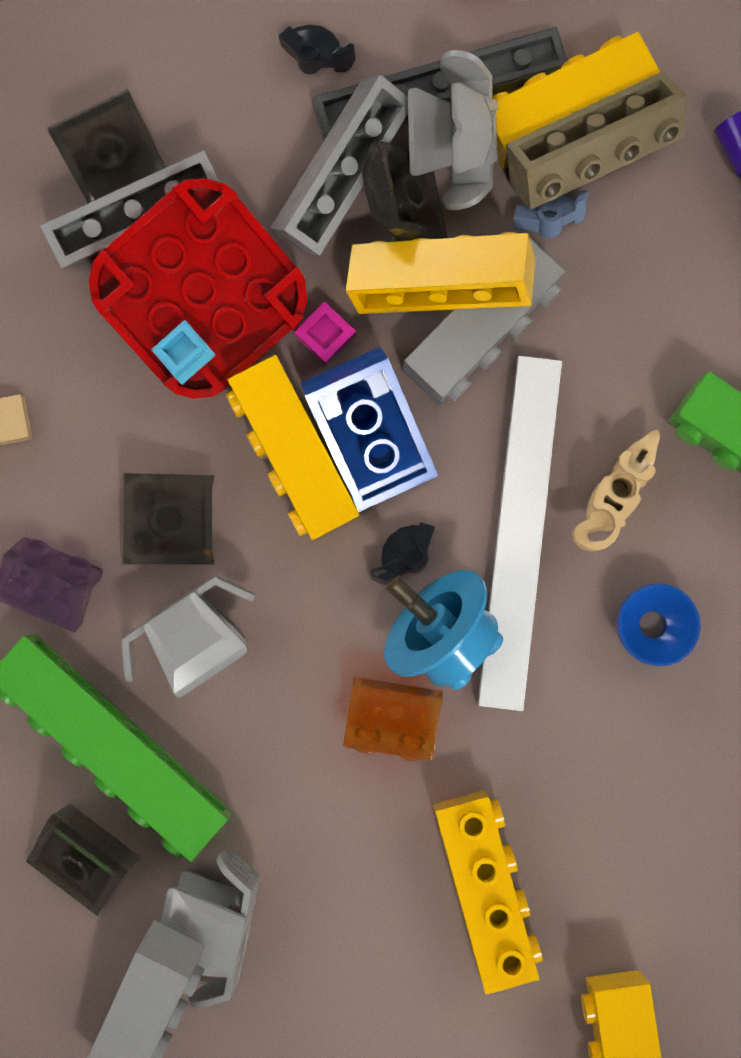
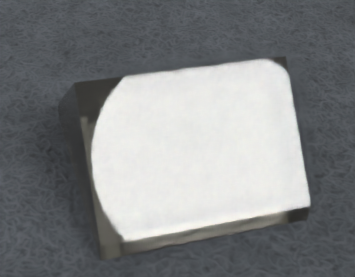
[47,89,166,203]
[26,804,141,916]

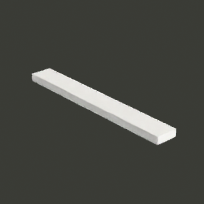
[477,356,562,711]

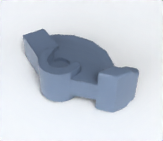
[513,190,588,238]

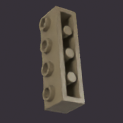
[506,71,687,210]

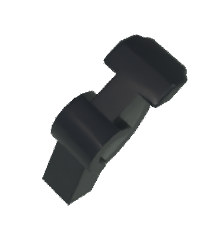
[279,24,356,74]
[370,522,435,585]

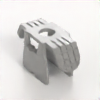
[408,50,499,210]
[121,574,256,697]
[161,850,260,1009]

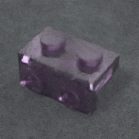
[0,537,103,633]

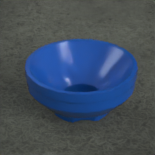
[616,584,701,666]

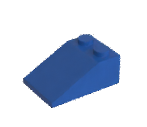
[300,347,438,512]

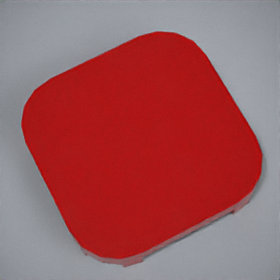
[88,178,307,399]

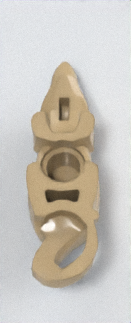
[572,429,660,551]

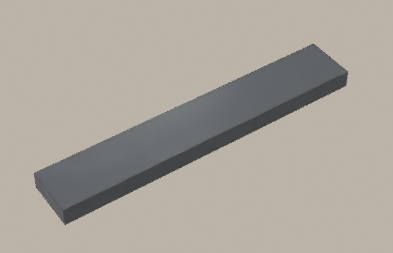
[312,27,568,140]

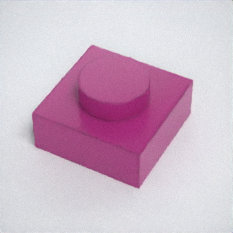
[294,301,356,366]

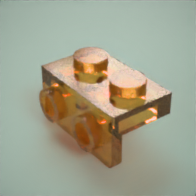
[343,677,443,761]

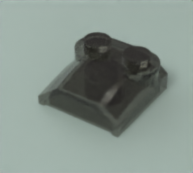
[362,140,448,242]
[120,473,214,566]

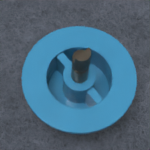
[384,570,503,690]

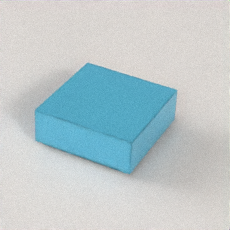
[151,320,216,385]

